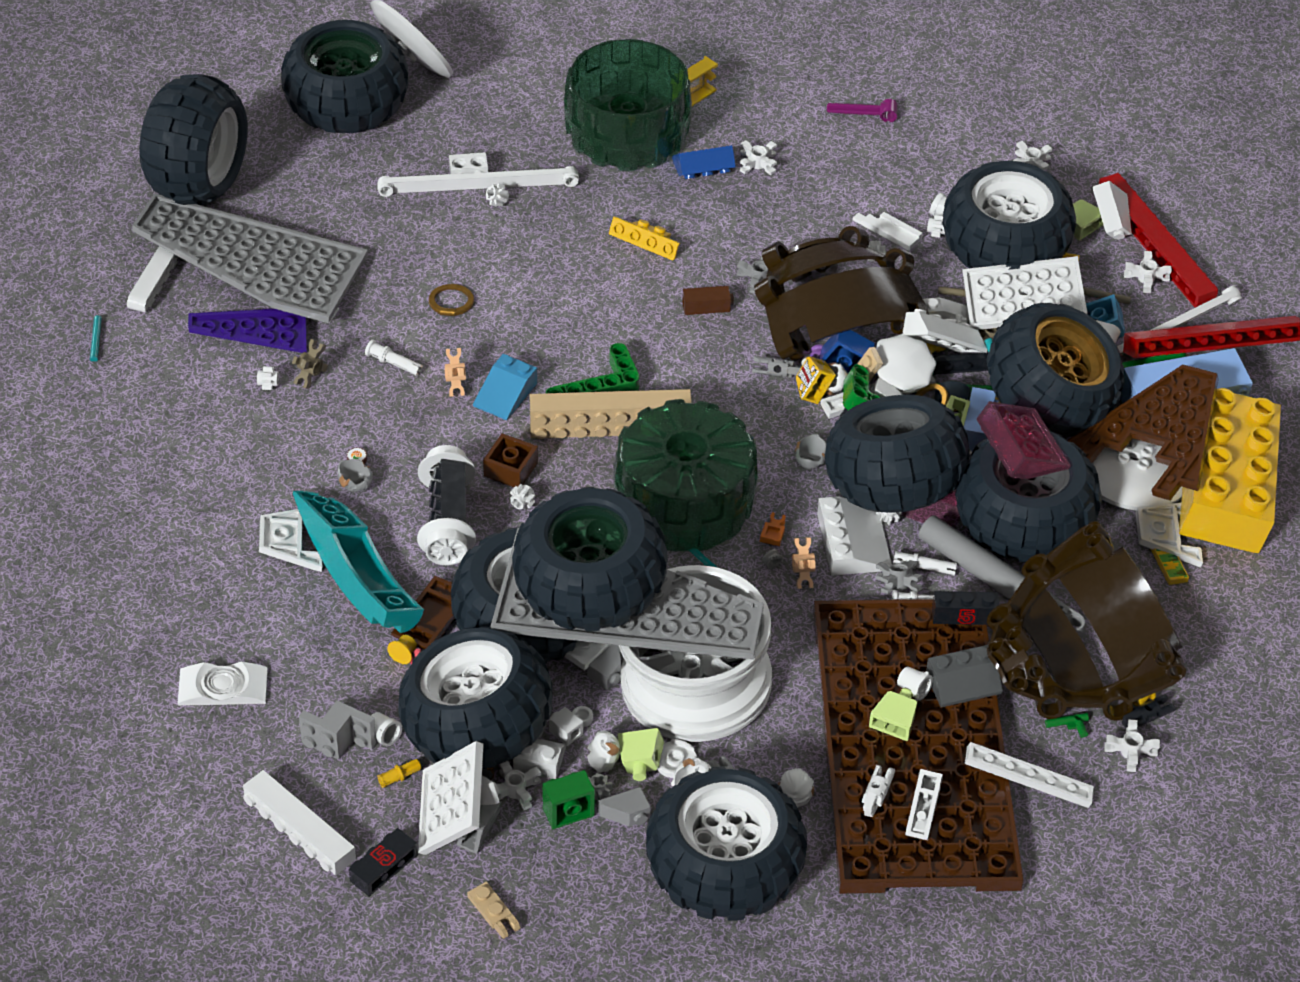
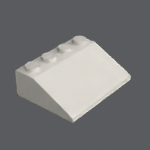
[817,496,892,576]

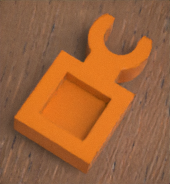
[760,512,786,547]

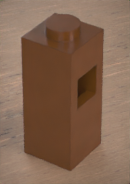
[682,286,734,315]

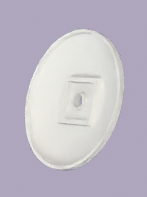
[370,0,453,78]
[1093,438,1183,511]

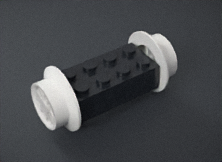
[417,445,476,565]

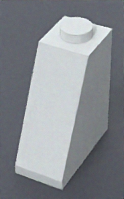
[1093,181,1132,240]

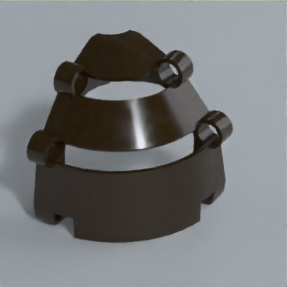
[754,226,929,362]
[987,521,1186,721]

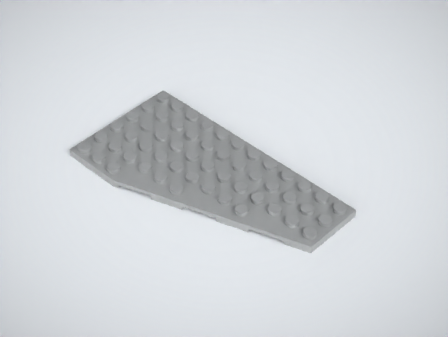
[132,193,368,323]
[491,528,764,660]

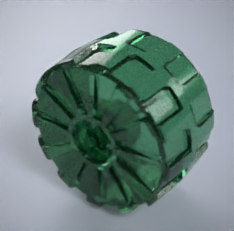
[564,39,692,171]
[613,399,758,552]

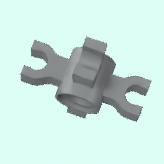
[737,257,768,294]
[876,560,922,594]

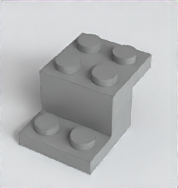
[299,701,377,759]

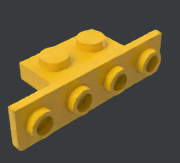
[609,216,680,260]

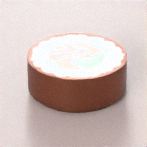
[347,447,367,464]

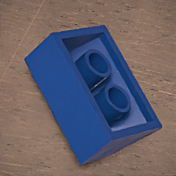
[672,145,736,179]

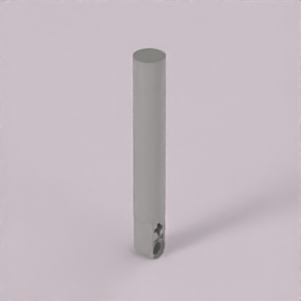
[918,515,1085,639]

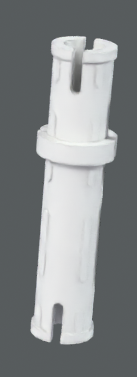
[893,551,957,576]

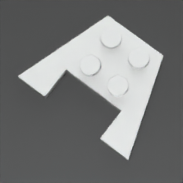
[1135,502,1203,567]
[259,509,322,572]

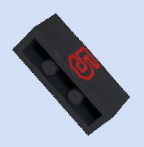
[932,591,999,625]
[349,828,418,897]

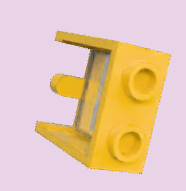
[674,56,718,110]

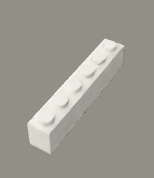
[243,770,356,875]

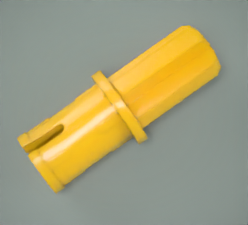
[377,759,421,788]

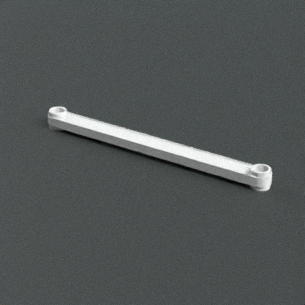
[377,166,579,197]
[1117,285,1242,355]

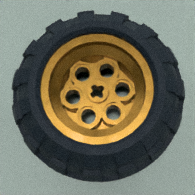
[987,302,1124,437]

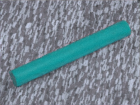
[90,315,102,361]

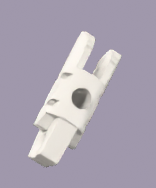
[862,765,895,817]

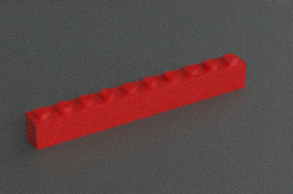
[1098,173,1218,308]
[1123,316,1300,358]

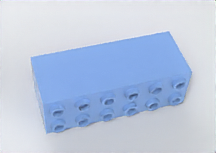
[1120,348,1252,404]

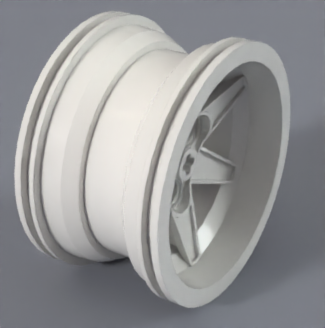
[618,565,772,742]

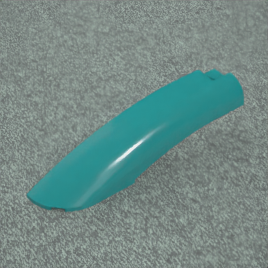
[293,491,424,633]

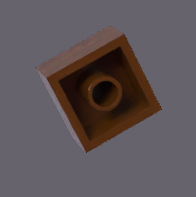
[483,433,538,487]

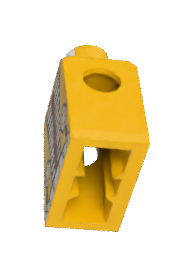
[796,356,836,404]

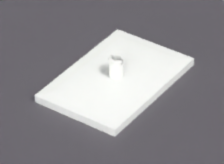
[962,256,1087,330]

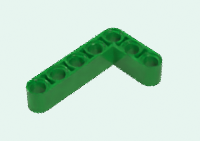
[546,343,639,394]
[843,364,880,410]

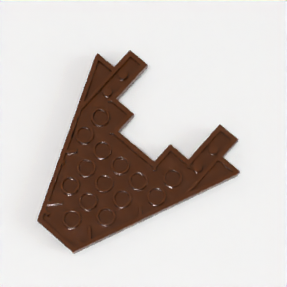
[1067,364,1219,501]

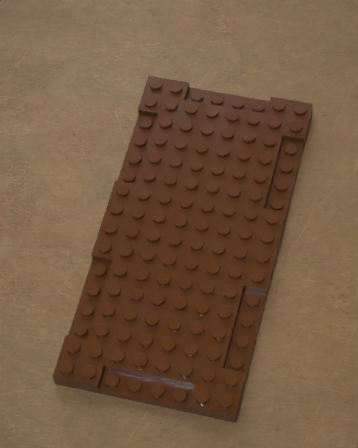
[813,599,1023,894]

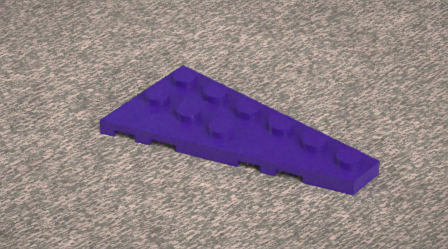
[188,309,307,353]

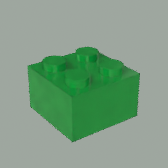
[543,770,595,830]

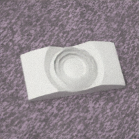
[178,661,268,705]

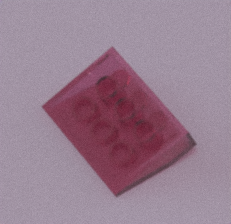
[976,401,1071,479]

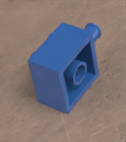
[819,330,878,375]

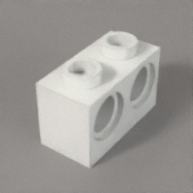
[449,152,488,174]

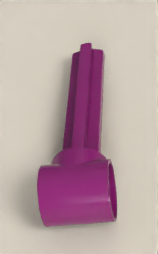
[827,99,898,122]

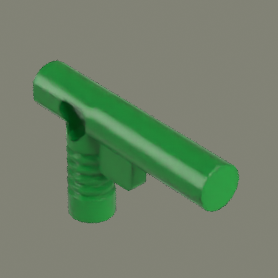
[1045,713,1089,738]

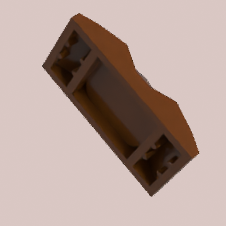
[391,576,455,650]

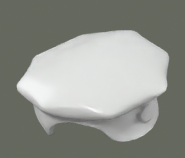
[876,334,936,394]

